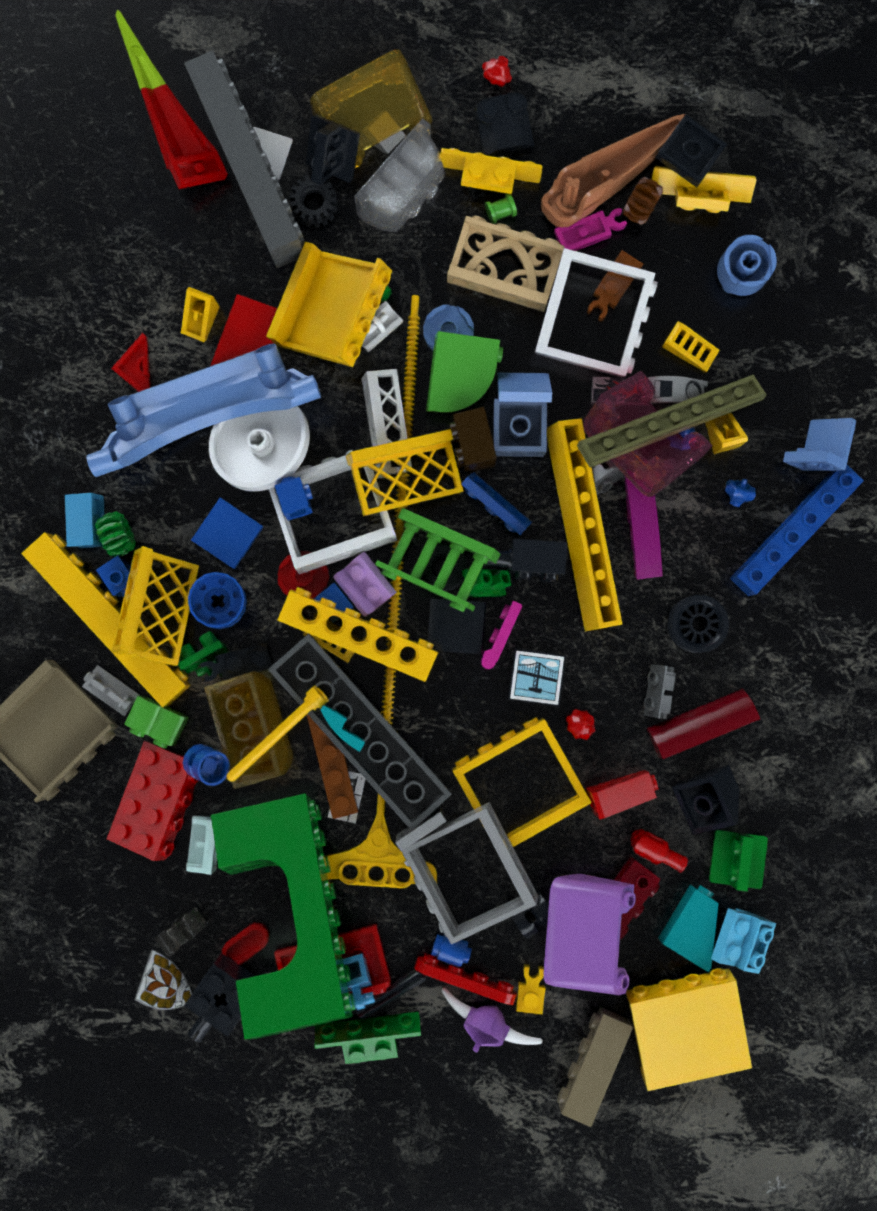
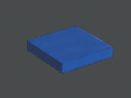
[191,498,264,569]

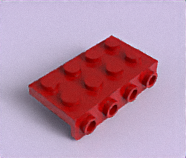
[107,741,199,861]
[274,924,391,995]

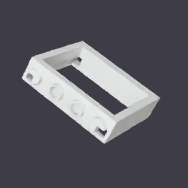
[535,248,658,378]
[269,449,397,575]

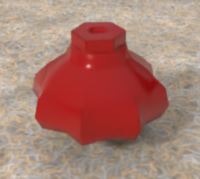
[482,56,512,87]
[566,709,596,740]

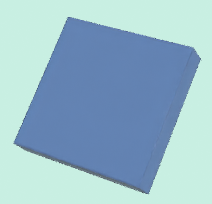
[497,373,552,402]

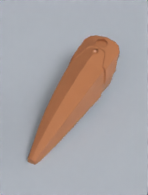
[541,114,684,228]

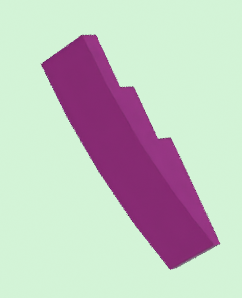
[624,469,663,580]

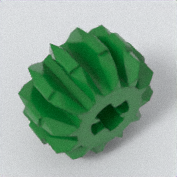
[95,511,136,557]

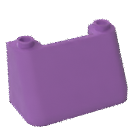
[544,873,635,995]

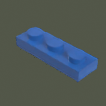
[461,472,532,535]

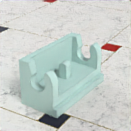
[186,815,217,875]

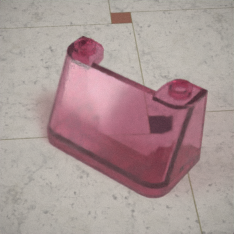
[583,371,713,497]

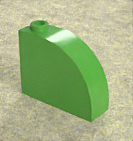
[426,331,503,413]

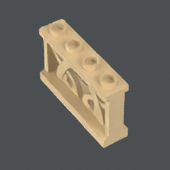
[447,216,564,312]

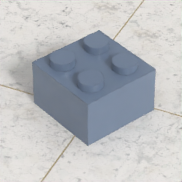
[493,399,547,457]

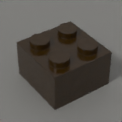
[449,407,497,474]

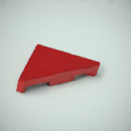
[111,333,151,392]

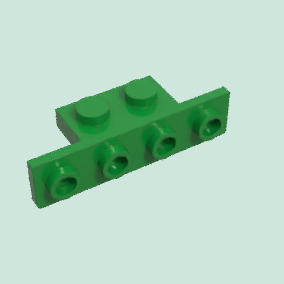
[314,1012,421,1064]

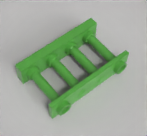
[375,508,501,612]

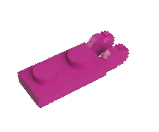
[481,601,522,670]

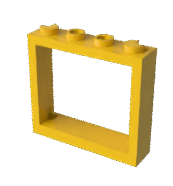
[452,717,591,847]

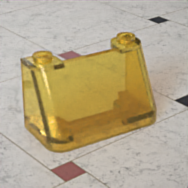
[310,49,432,168]

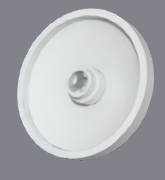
[209,406,310,491]

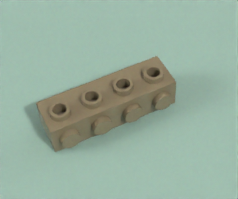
[557,1007,633,1127]

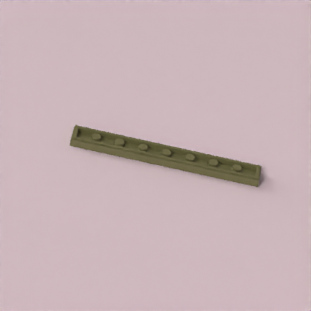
[577,375,766,468]

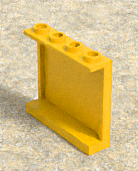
[266,242,392,367]
[626,968,752,1091]

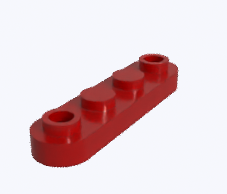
[414,954,517,1005]

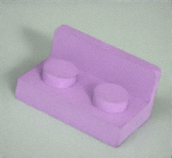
[333,551,397,617]

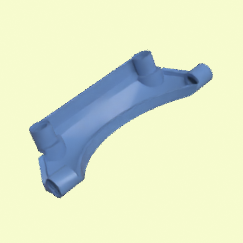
[87,344,321,477]

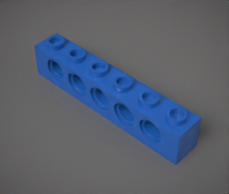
[730,465,864,596]

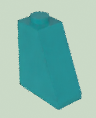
[658,884,719,972]

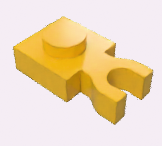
[516,964,545,1015]

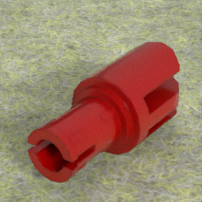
[630,829,688,873]

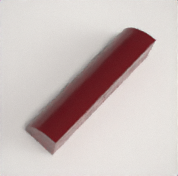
[647,689,760,759]

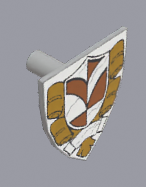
[134,950,192,1010]

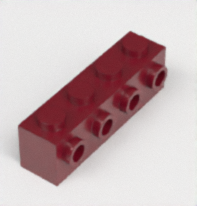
[614,856,661,940]

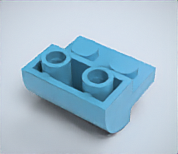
[711,908,776,974]

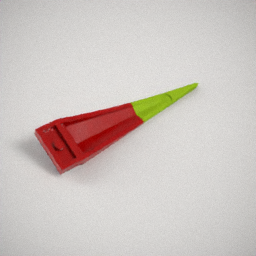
[116,10,228,189]

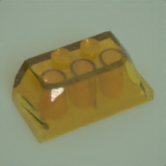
[204,671,293,789]

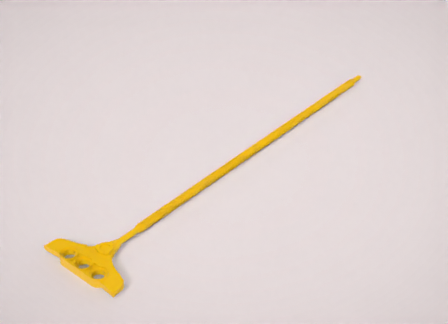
[325,295,437,888]

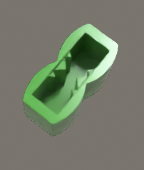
[125,695,189,749]

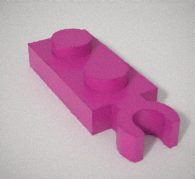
[554,208,627,251]

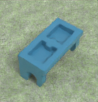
[65,493,104,548]

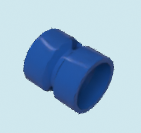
[183,744,230,786]

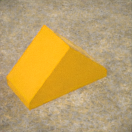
[181,287,220,342]
[705,413,748,454]

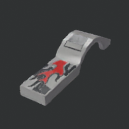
[591,376,708,406]

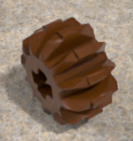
[623,177,663,225]

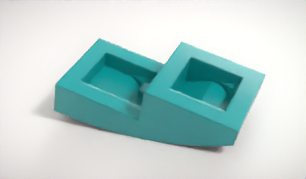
[321,705,366,752]

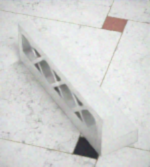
[362,369,412,479]

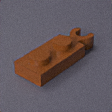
[587,250,643,321]

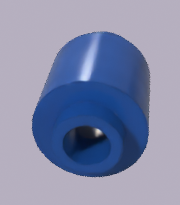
[431,934,472,968]

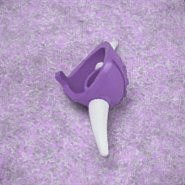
[442,987,542,1053]

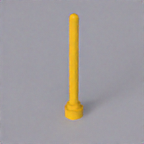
[226,685,329,782]

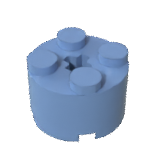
[717,235,777,296]

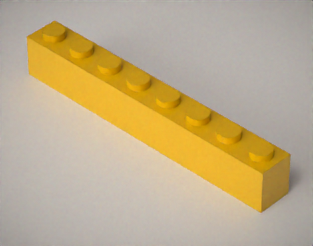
[547,418,622,632]
[21,532,191,707]

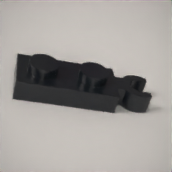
[198,643,272,682]

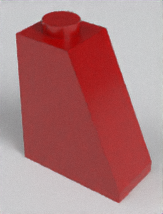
[585,770,658,820]

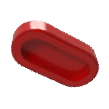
[222,922,270,965]

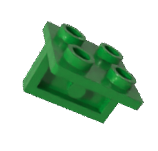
[709,830,768,892]

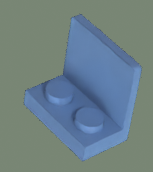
[783,418,856,471]

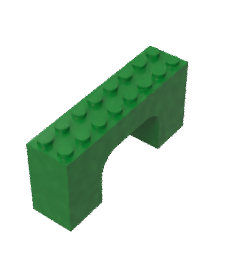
[211,793,356,1039]

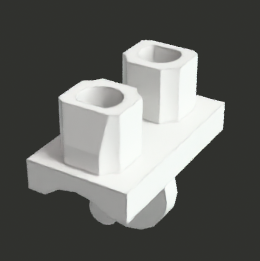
[362,301,403,352]

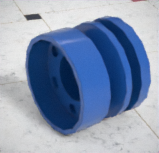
[188,572,247,629]

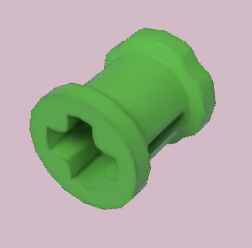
[485,194,517,224]

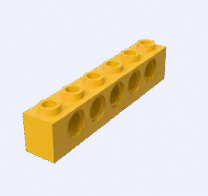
[277,587,438,682]

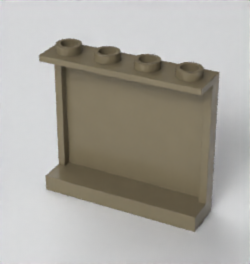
[0,660,118,803]

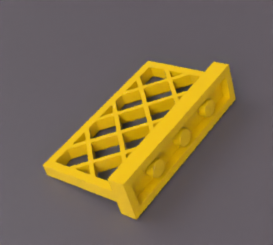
[346,429,464,516]
[111,546,199,666]

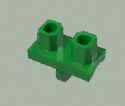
[462,569,511,597]
[178,631,229,677]

